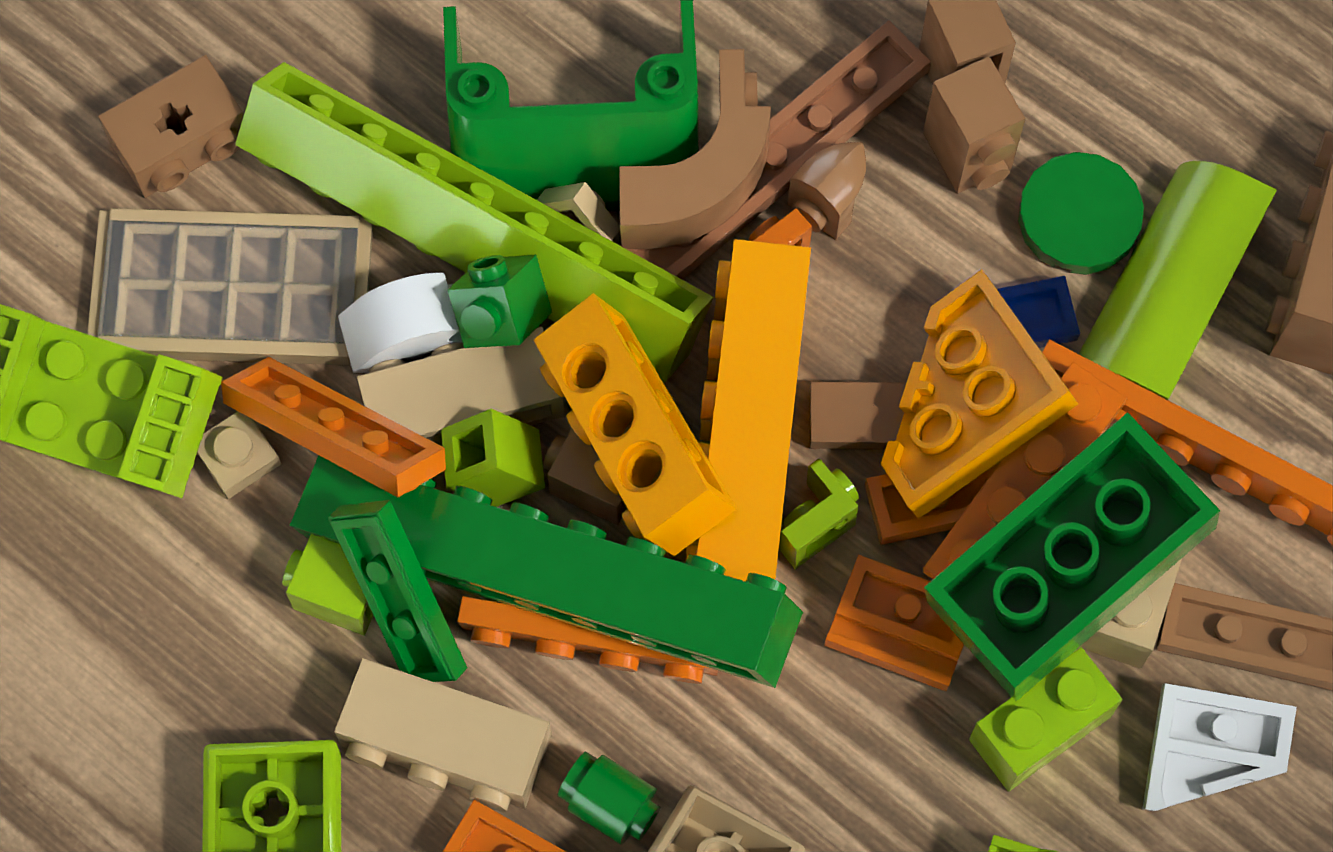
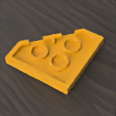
[881,269,1079,519]

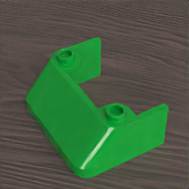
[443,0,700,211]

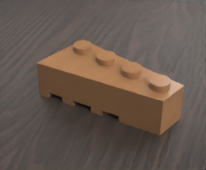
[1265,130,1333,375]

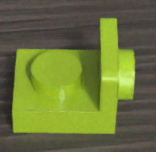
[779,458,859,569]

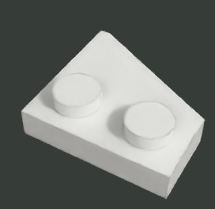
[1142,683,1297,811]

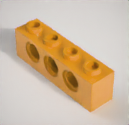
[533,293,737,556]

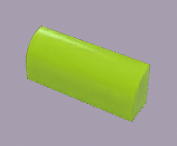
[1079,161,1277,400]

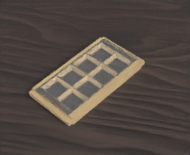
[87,208,373,365]

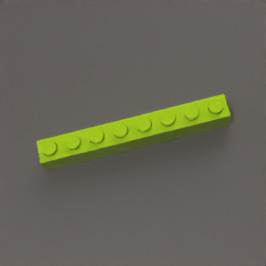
[235,62,714,383]

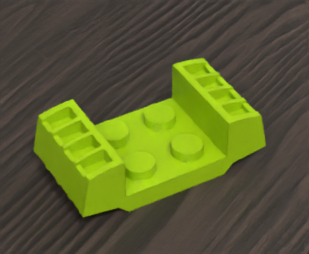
[0,304,223,498]

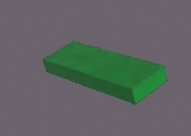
[328,500,468,682]

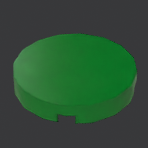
[1018,152,1144,275]

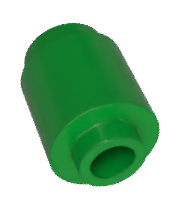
[557,751,661,845]

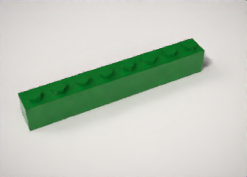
[289,455,803,688]

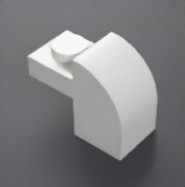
[338,273,463,373]

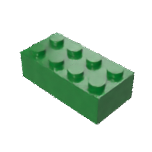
[924,412,1220,701]

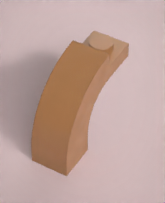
[620,49,771,249]

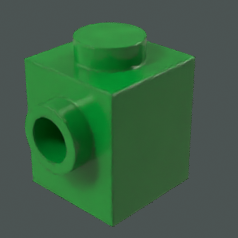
[447,254,552,348]

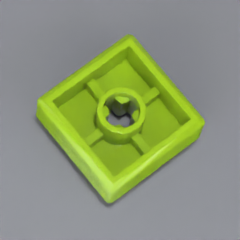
[202,740,341,852]

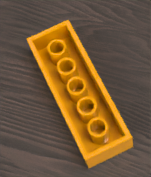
[685,239,811,581]

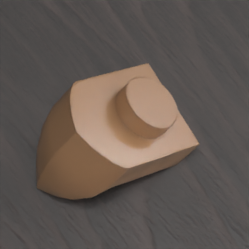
[788,142,866,240]

